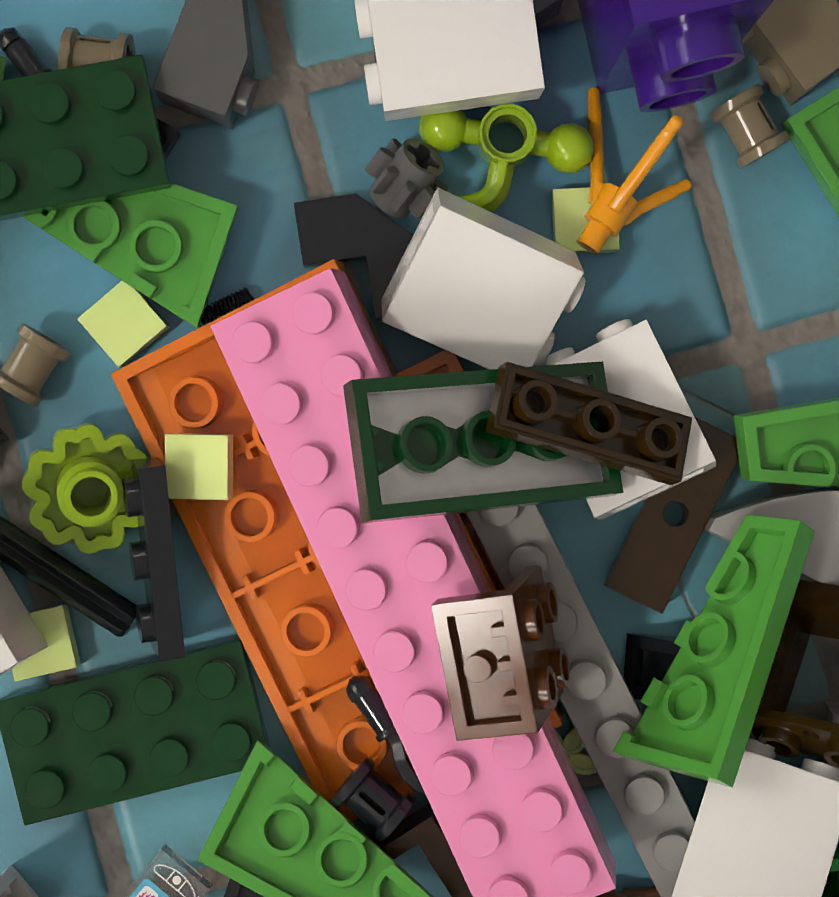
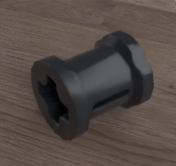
[330,756,417,844]

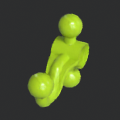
[419,104,594,212]

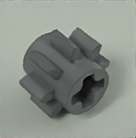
[365,138,448,219]

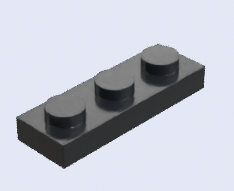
[122,457,185,661]

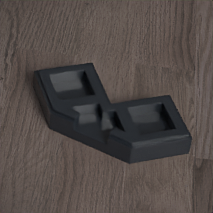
[294,193,413,320]

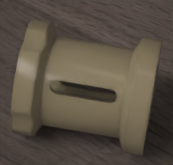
[58,27,135,70]
[709,84,791,169]
[0,323,72,407]

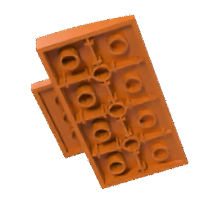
[111,259,564,821]

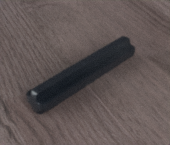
[0,516,137,637]

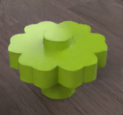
[22,422,147,554]

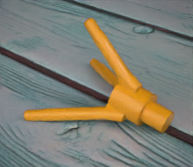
[576,87,692,255]

